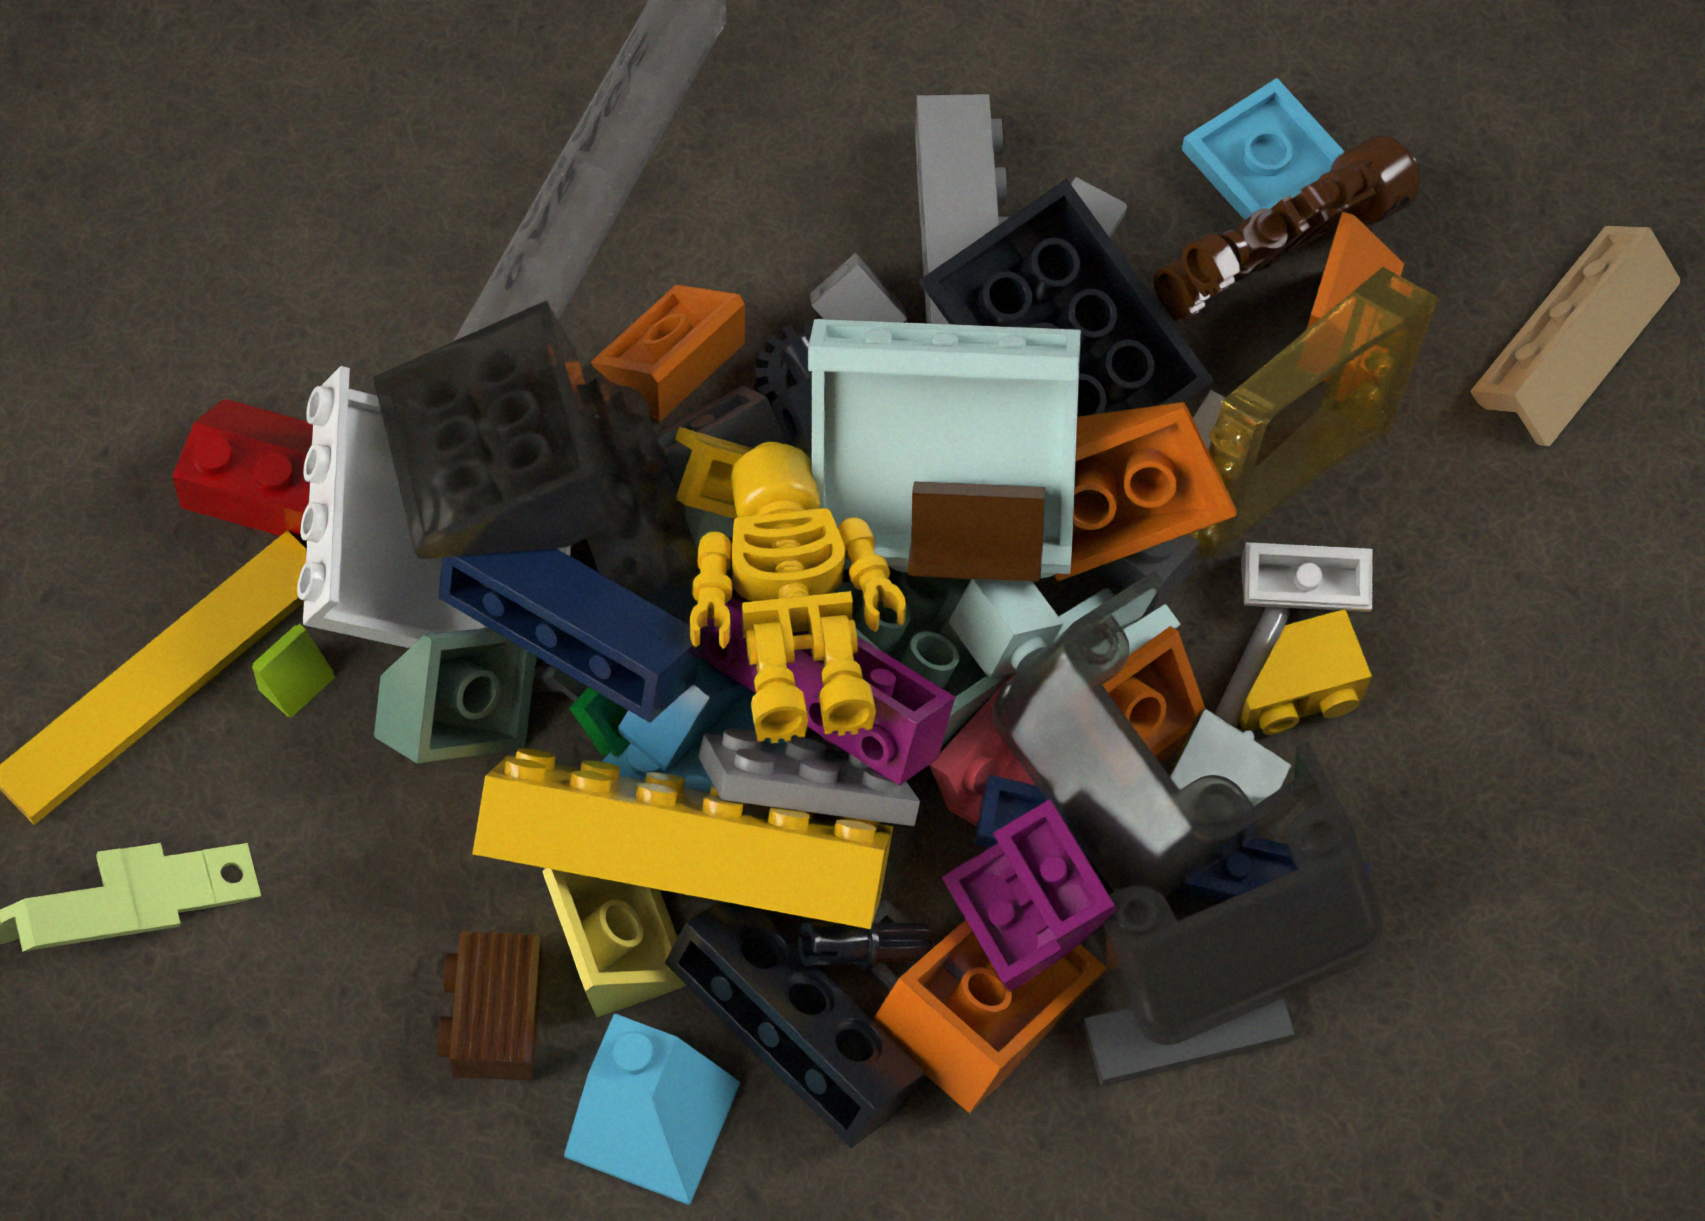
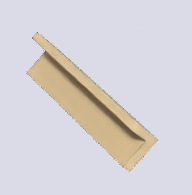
[1470,226,1680,446]

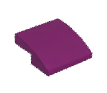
[942,799,1117,992]

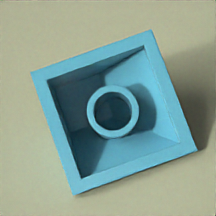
[564,1013,740,1206]

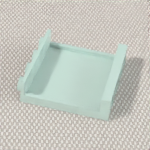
[808,319,1081,578]

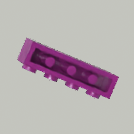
[700,577,955,786]

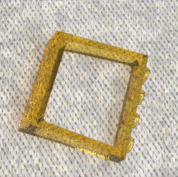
[1189,267,1439,556]

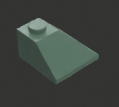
[374,628,536,764]

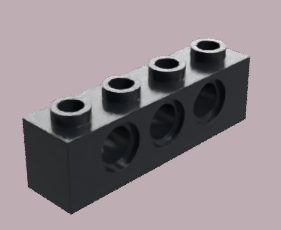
[665,901,926,1148]

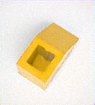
[1239,609,1372,735]

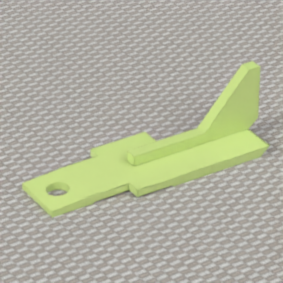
[0,843,261,952]

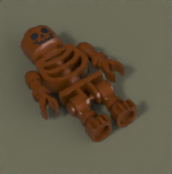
[1154,136,1420,322]

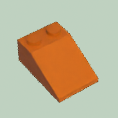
[1054,402,1237,582]
[872,920,1107,1114]

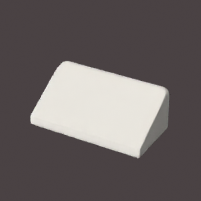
[1241,542,1372,612]

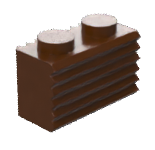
[438,931,542,1081]

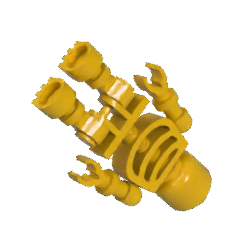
[690,442,906,743]

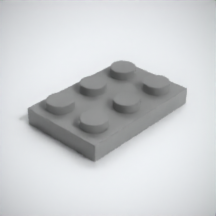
[699,728,920,826]

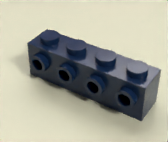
[438,511,704,723]

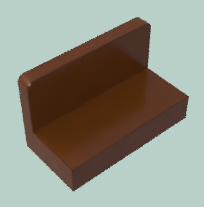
[908,481,1045,582]

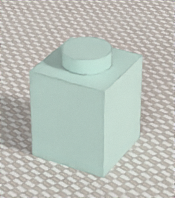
[949,579,1063,678]

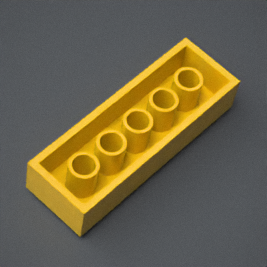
[472,748,893,929]

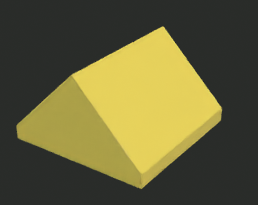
[542,868,687,1018]

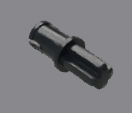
[798,921,933,970]

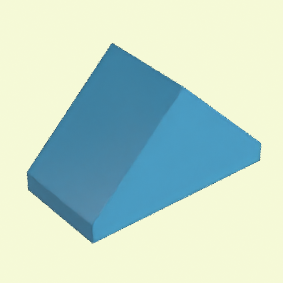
[618,658,749,773]

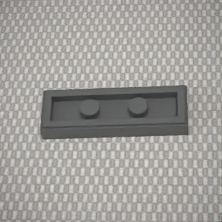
[1083,973,1295,1087]

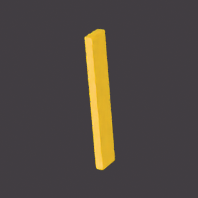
[0,530,307,825]

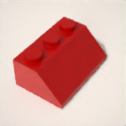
[172,398,313,543]

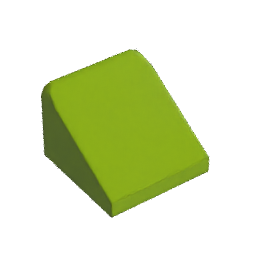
[252,623,335,718]

